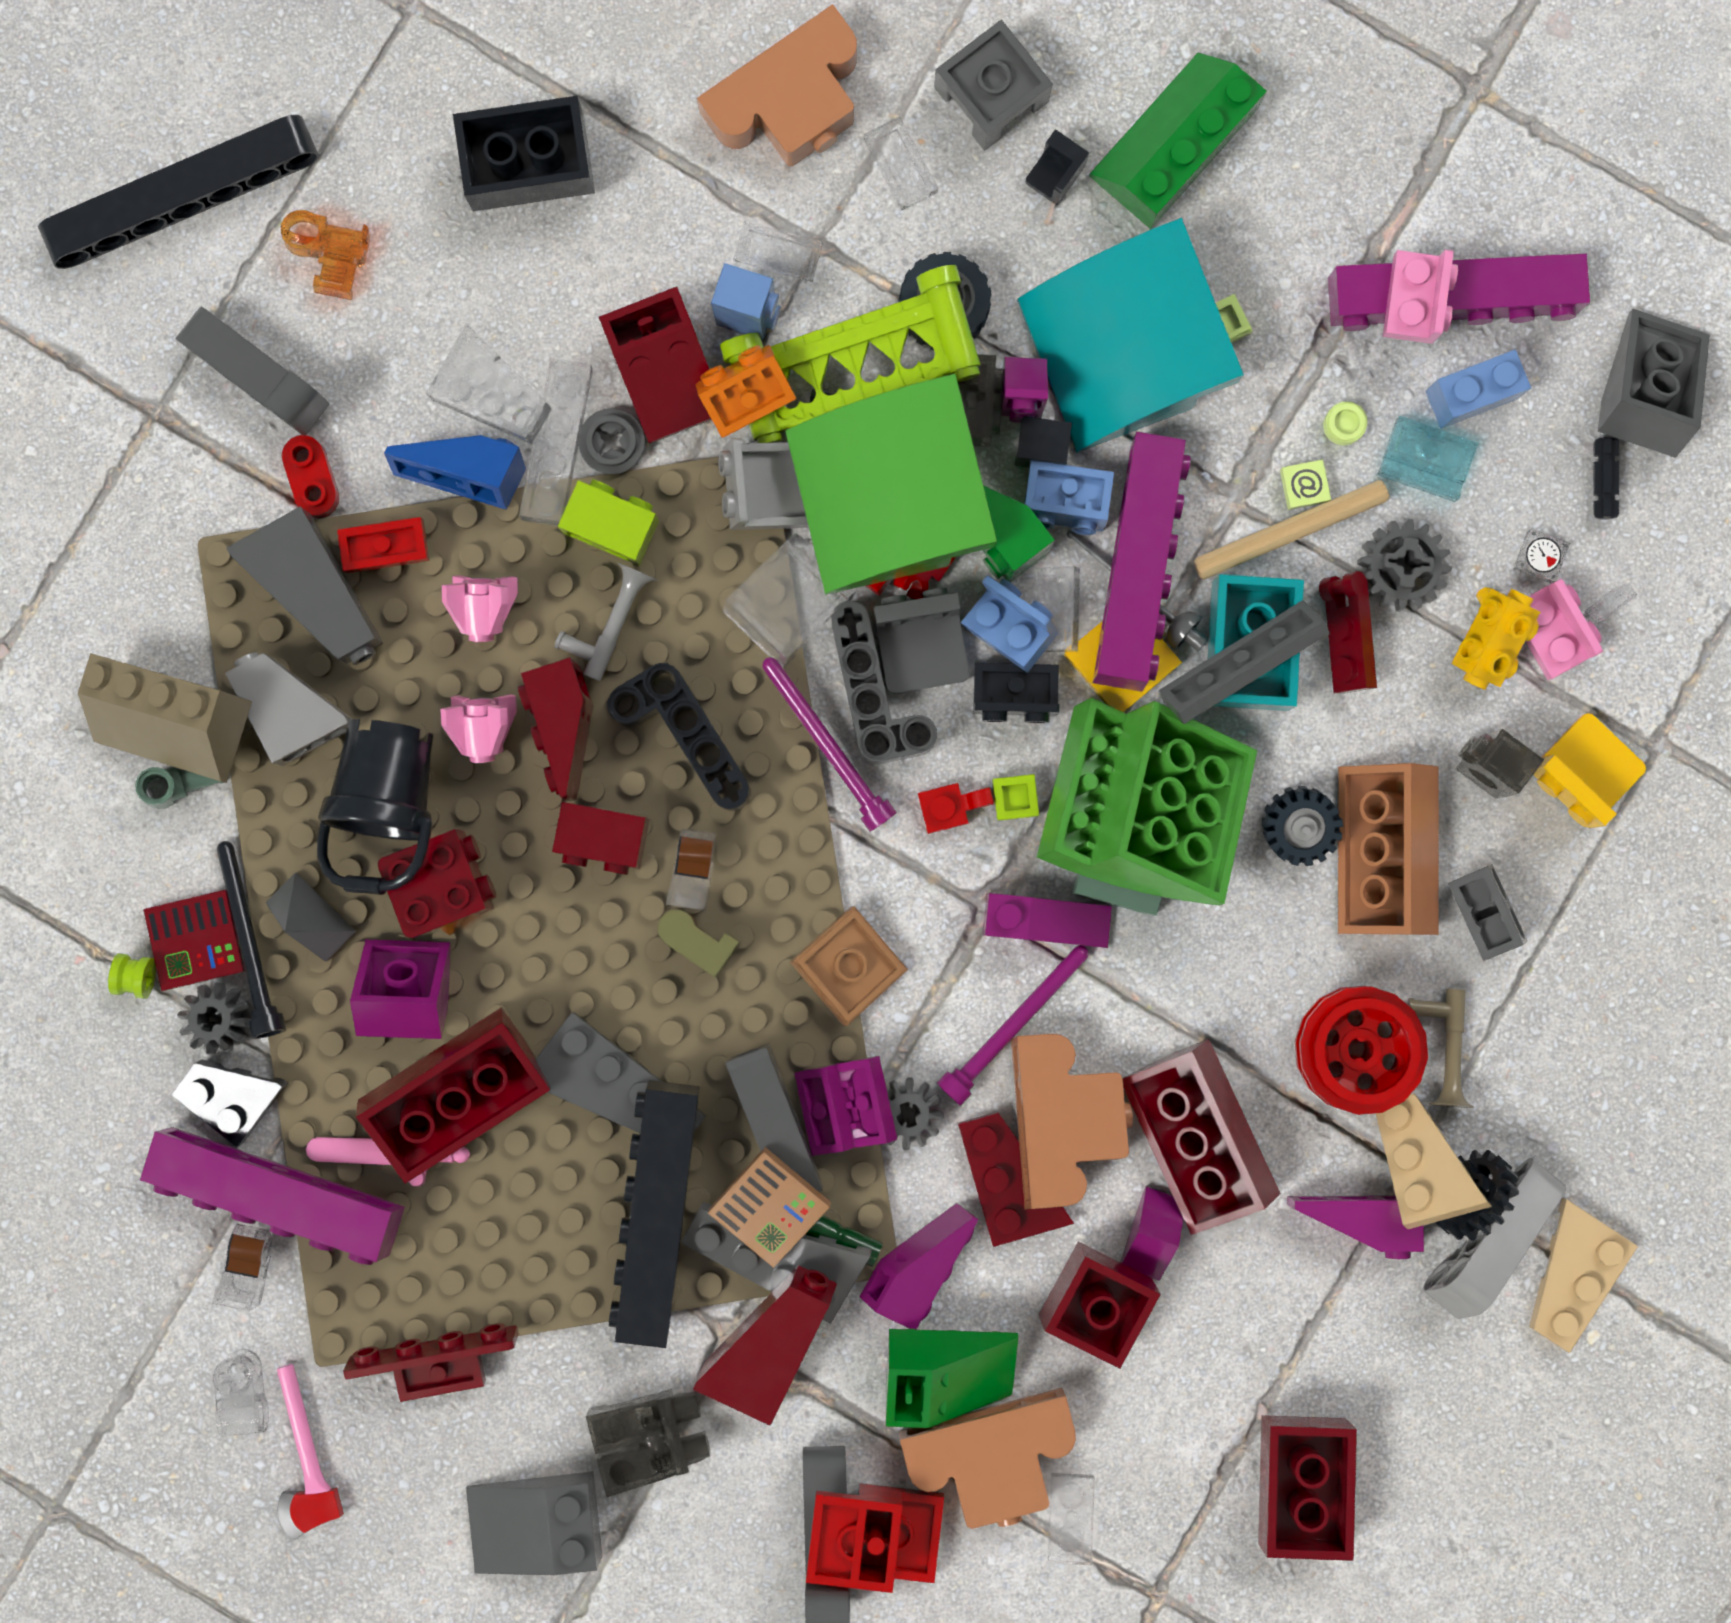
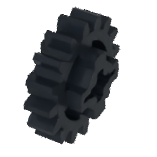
[1435,1150,1519,1241]

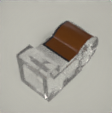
[666,828,716,911]
[212,1223,273,1311]

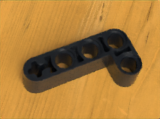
[607,663,751,811]

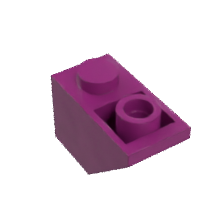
[1000,357,1048,423]

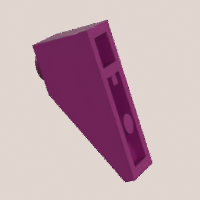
[982,893,1112,948]
[1287,1195,1424,1259]

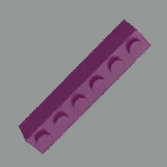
[1328,253,1590,331]
[1092,431,1191,692]
[140,1127,405,1265]

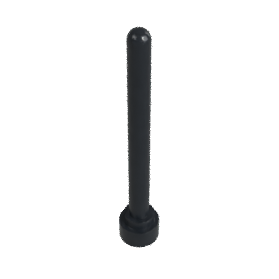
[217,841,286,1039]

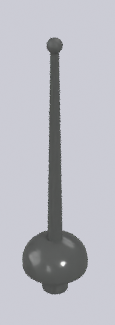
[1067,530,1209,652]

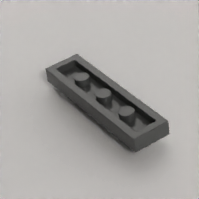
[1159,600,1329,724]

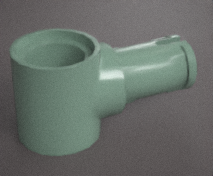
[135,766,224,809]

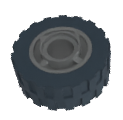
[898,252,992,350]

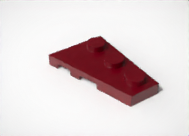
[958,1111,1074,1247]

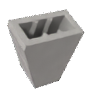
[225,652,353,766]

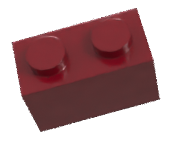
[552,802,650,875]

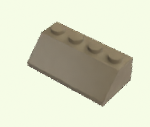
[78,653,252,783]

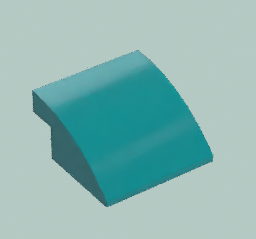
[1017,217,1244,453]

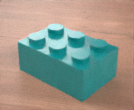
[1207,574,1304,711]

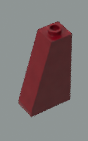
[693,1265,837,1426]

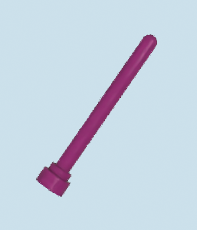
[762,657,897,832]
[936,945,1089,1107]

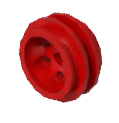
[1294,986,1428,1115]

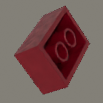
[1258,1415,1357,1561]

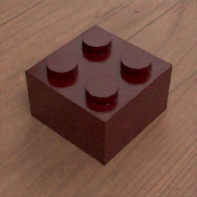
[1038,1241,1161,1369]

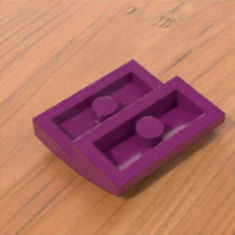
[794,1056,898,1156]

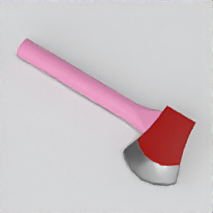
[277,1364,344,1540]

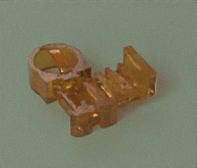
[281,210,370,300]

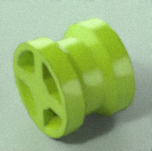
[108,953,156,999]

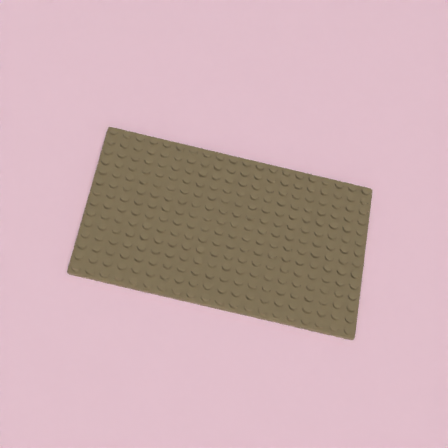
[198,457,897,1367]

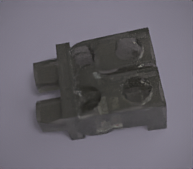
[586,1389,711,1498]

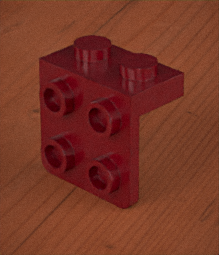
[378,829,496,938]

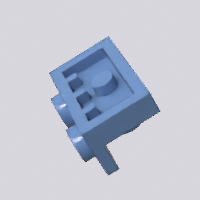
[1024,460,1114,535]
[961,575,1059,673]

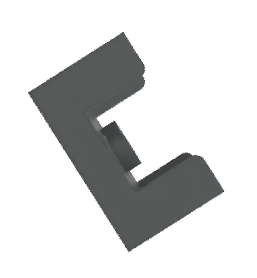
[934,19,1053,151]

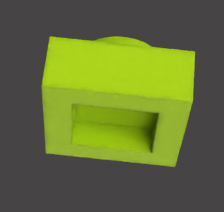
[992,774,1039,821]

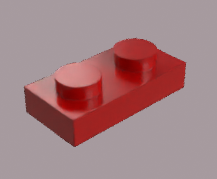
[337,517,429,574]

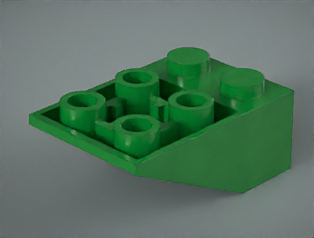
[983,485,1055,583]
[886,1329,1019,1428]

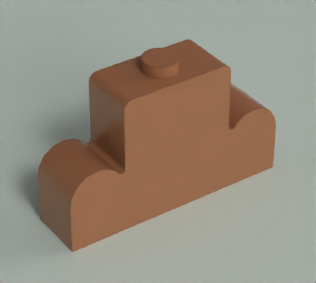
[696,4,857,166]
[1011,1034,1133,1209]
[899,1388,1076,1529]

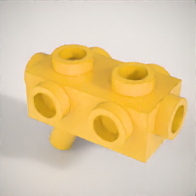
[1451,587,1541,690]

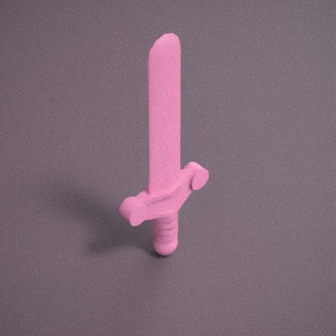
[306,1137,470,1186]

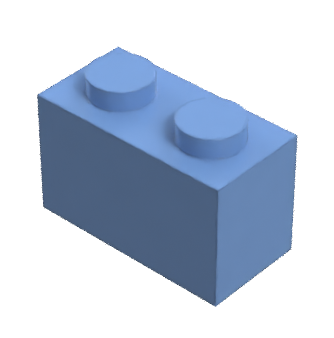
[711,263,781,340]
[1425,349,1531,429]

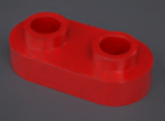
[282,435,339,518]

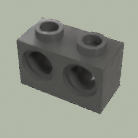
[1448,864,1528,961]

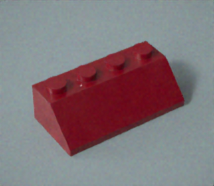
[356,1007,550,1184]
[1122,1039,1281,1235]

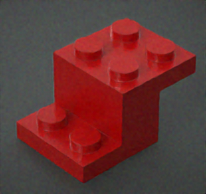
[806,1483,944,1593]

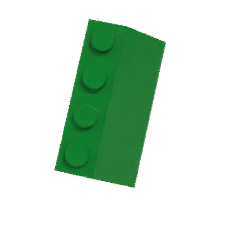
[1089,52,1267,230]

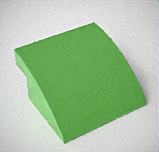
[785,374,997,595]
[1036,697,1257,906]

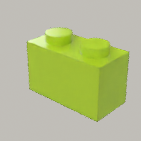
[558,479,659,566]

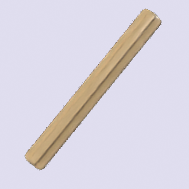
[1194,480,1389,580]

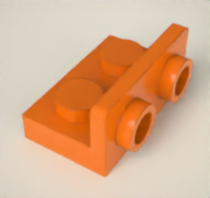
[696,345,797,438]

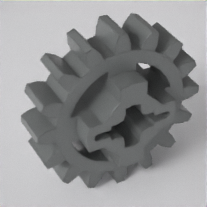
[1357,519,1452,612]

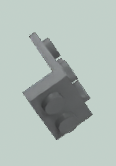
[874,588,969,694]

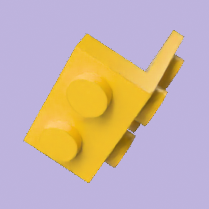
[1529,713,1646,828]

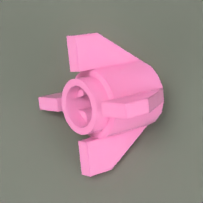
[442,575,518,642]
[440,694,517,763]

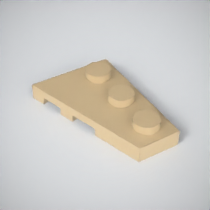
[1375,1093,1492,1229]
[1529,1198,1638,1353]

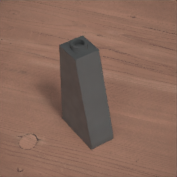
[226,506,383,665]
[725,1043,823,1192]

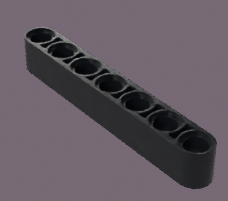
[38,115,319,269]

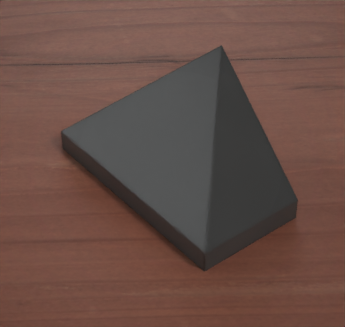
[266,873,357,962]

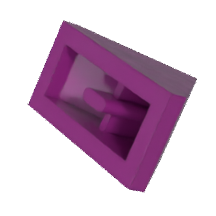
[1120,1186,1183,1281]

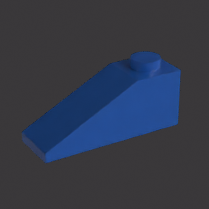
[384,435,526,510]

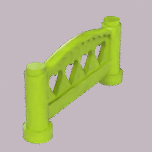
[720,265,981,443]

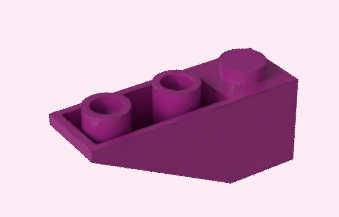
[859,1203,979,1330]

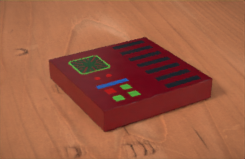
[143,890,245,991]

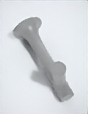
[554,562,658,681]

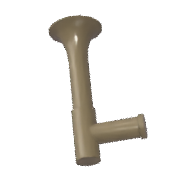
[1407,989,1474,1108]

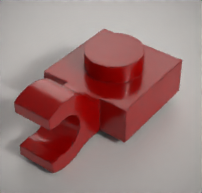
[918,783,994,834]

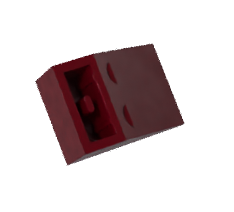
[599,286,712,444]
[518,657,593,802]

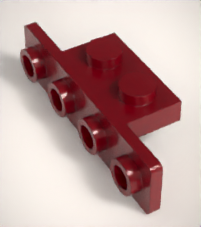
[343,1323,519,1402]

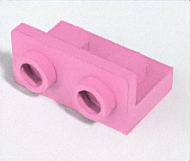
[1383,250,1458,344]
[1525,579,1603,680]

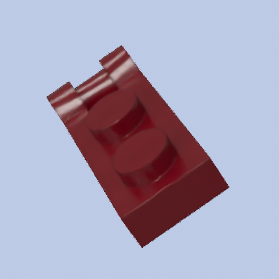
[1319,571,1377,694]

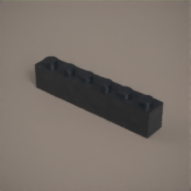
[608,1080,700,1348]

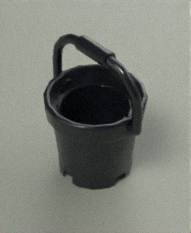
[317,719,434,895]

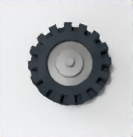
[1261,786,1343,866]

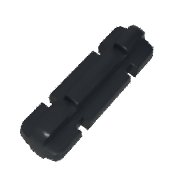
[1593,437,1619,520]

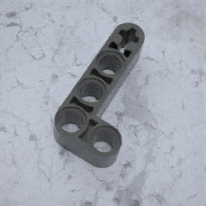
[175,306,330,436]
[831,601,937,765]
[803,1446,850,1623]

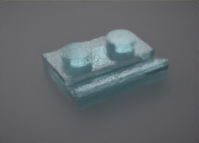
[1377,416,1478,502]

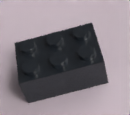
[453,95,595,212]

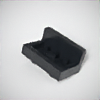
[973,663,1060,723]

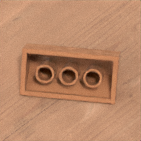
[1338,763,1439,935]

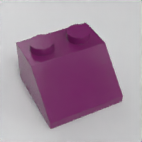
[350,939,451,1039]

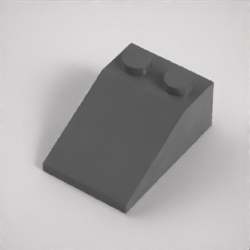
[1598,308,1710,458]
[466,1471,603,1576]

